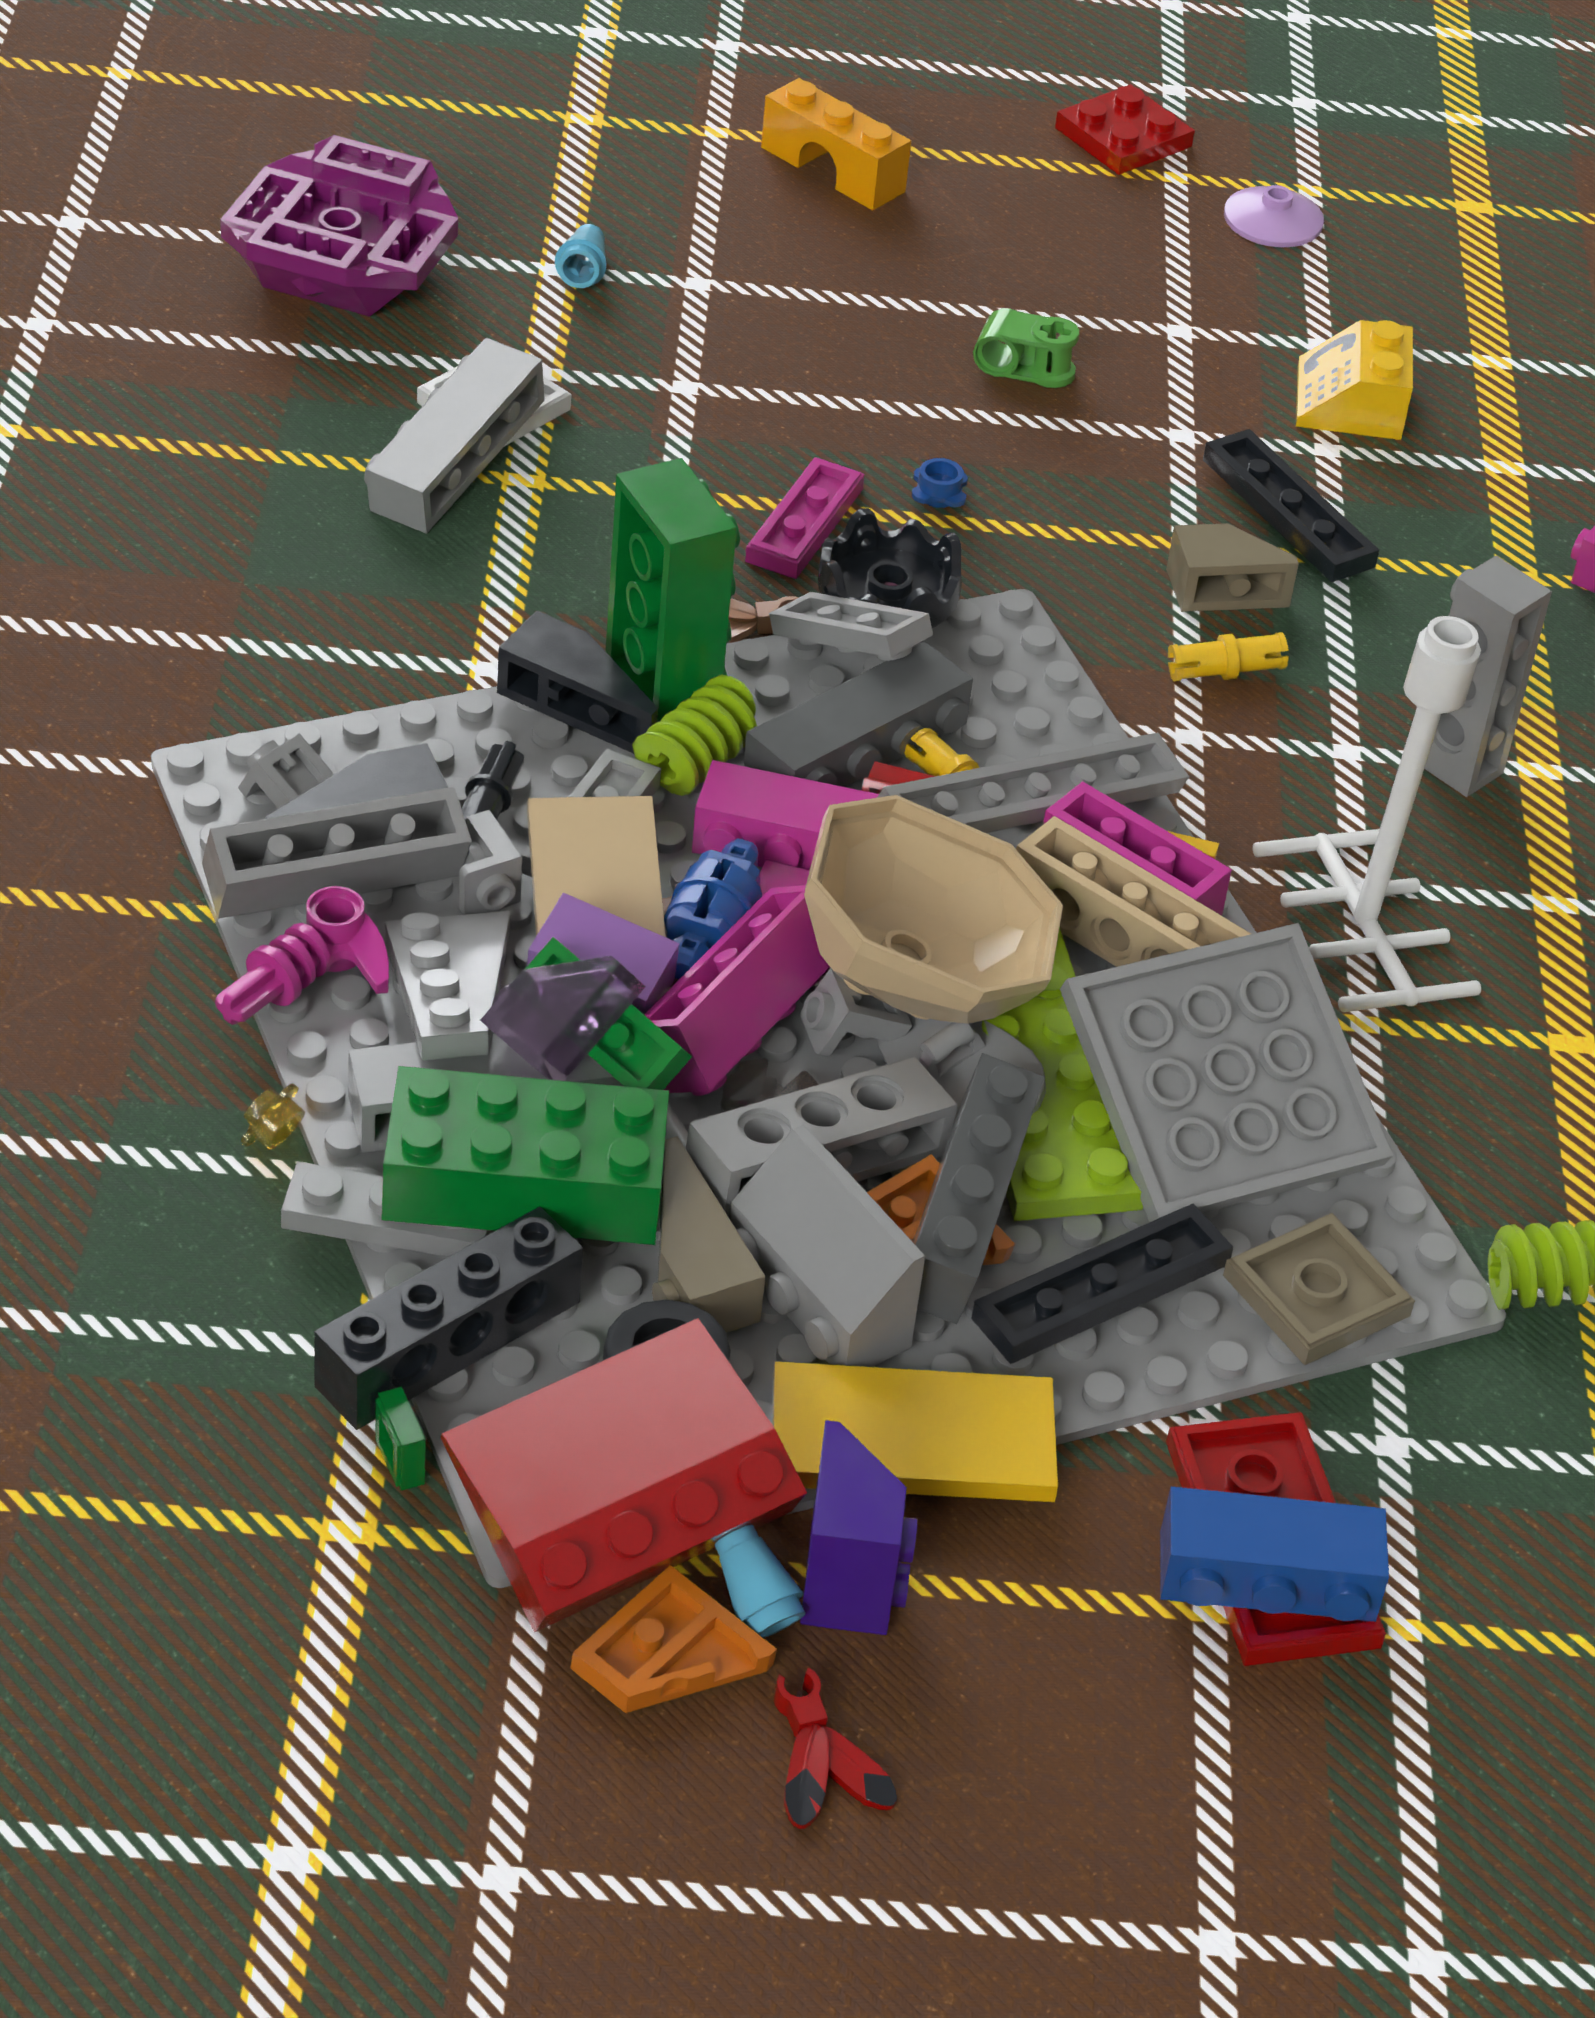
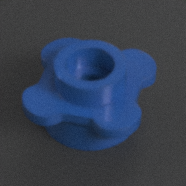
[911,458,968,508]

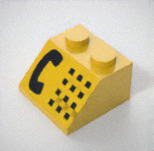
[1296,320,1413,440]

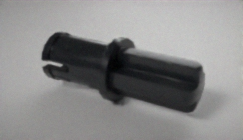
[462,741,524,824]

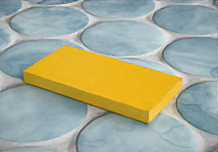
[772,1361,1058,1502]

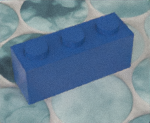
[1160,1486,1389,1622]

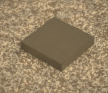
[1223,1213,1415,1365]

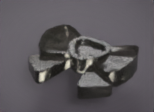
[721,1058,819,1111]

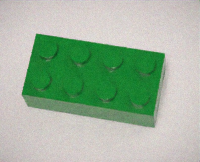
[605,458,740,722]
[381,1066,669,1245]

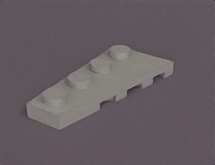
[385,911,511,1061]

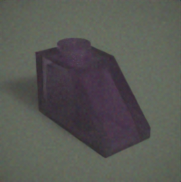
[480,956,646,1081]

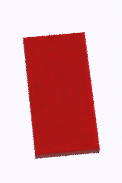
[1166,1412,1386,1666]

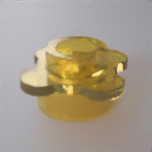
[241,1083,305,1150]

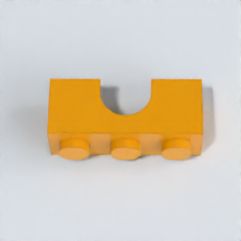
[761,78,912,211]

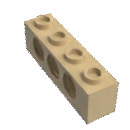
[1016,816,1251,967]

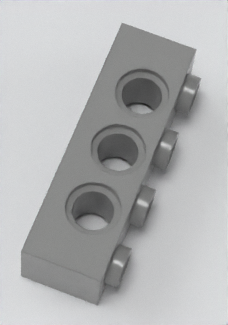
[1424,556,1552,797]
[686,1057,958,1219]

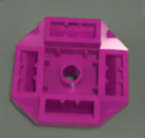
[220,135,458,316]

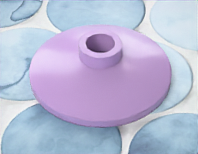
[1224,185,1324,248]

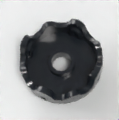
[818,508,962,628]

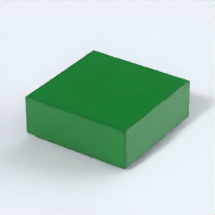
[375,1387,426,1491]

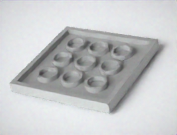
[1060,923,1393,1223]

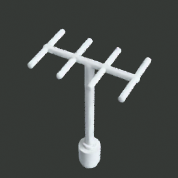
[1252,616,1481,1012]

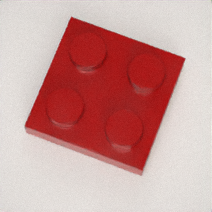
[1055,84,1195,175]

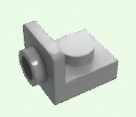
[238,733,335,809]
[459,810,522,915]
[800,967,912,1057]

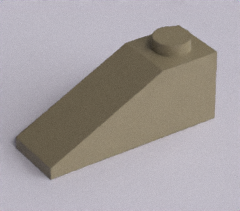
[652,1136,765,1333]

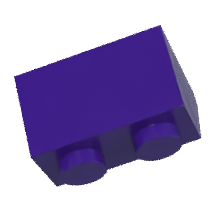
[800,1420,918,1635]

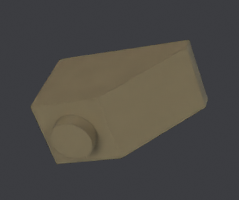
[1166,523,1299,612]

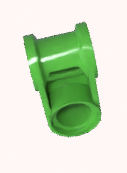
[973,308,1079,388]

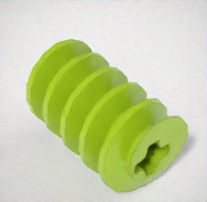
[632,675,757,796]
[1488,1220,1595,1310]

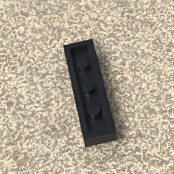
[1203,429,1379,583]
[971,1203,1233,1364]

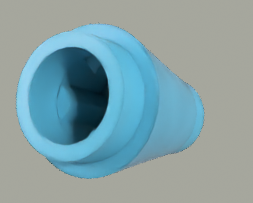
[555,224,606,288]
[714,1525,805,1638]

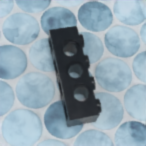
[314,1206,583,1430]

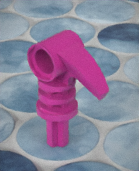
[215,886,389,1025]

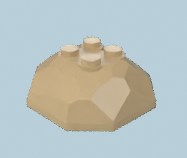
[804,795,1063,1024]

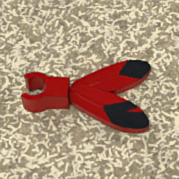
[774,1667,897,1829]

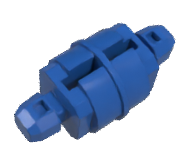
[664,838,762,979]

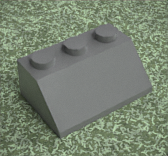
[730,1124,925,1367]

